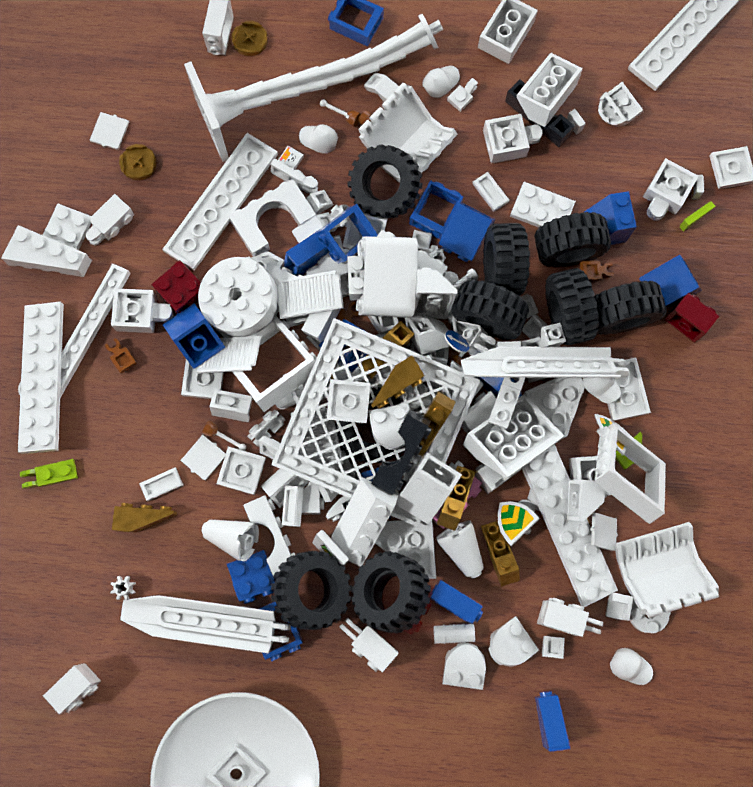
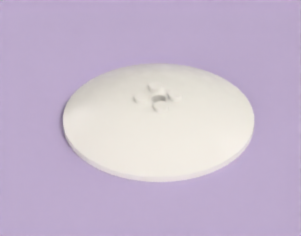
[150,692,319,787]

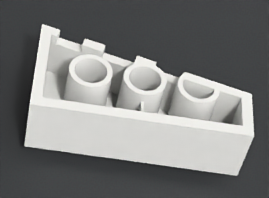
[1,225,92,277]

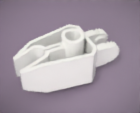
[451,321,496,356]

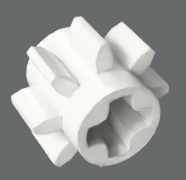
[330,204,349,227]
[425,245,446,262]
[110,576,136,600]

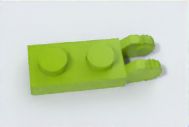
[20,459,78,489]

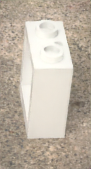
[202,0,234,55]

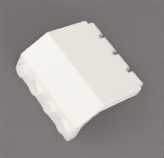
[358,83,457,183]
[615,522,719,618]

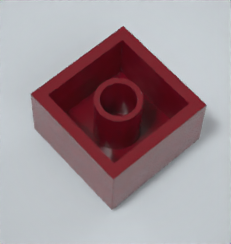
[151,260,201,314]
[664,293,719,343]

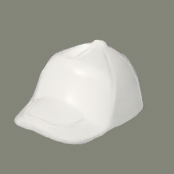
[423,66,460,98]
[299,124,338,153]
[583,378,621,403]
[610,648,653,685]

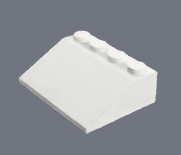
[463,394,564,479]

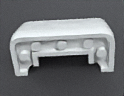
[356,236,418,318]

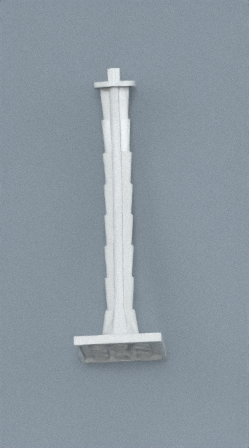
[184,14,443,162]

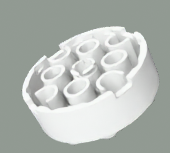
[198,257,278,337]

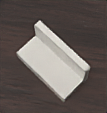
[210,389,253,422]
[261,469,309,508]

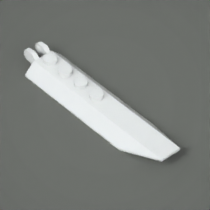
[461,346,630,378]
[120,595,291,653]

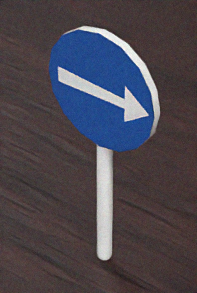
[444,314,470,353]

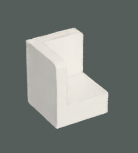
[606,593,633,621]

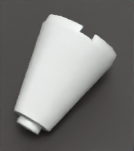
[202,520,259,562]
[436,520,484,578]

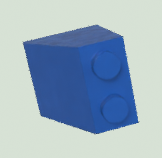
[584,191,637,245]
[438,203,495,262]
[639,255,702,308]
[163,303,225,369]

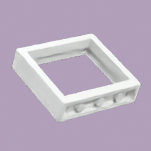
[232,315,317,412]
[595,422,666,524]

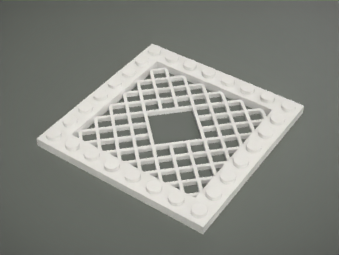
[271,318,480,527]

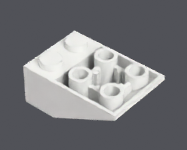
[396,452,462,524]

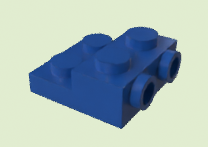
[227,550,275,604]

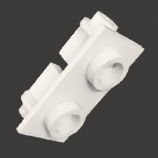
[247,410,285,447]

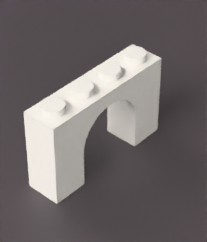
[229,179,316,257]
[271,266,344,342]

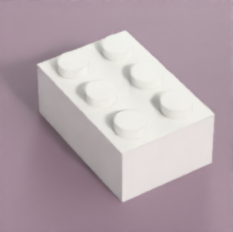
[478,0,538,64]

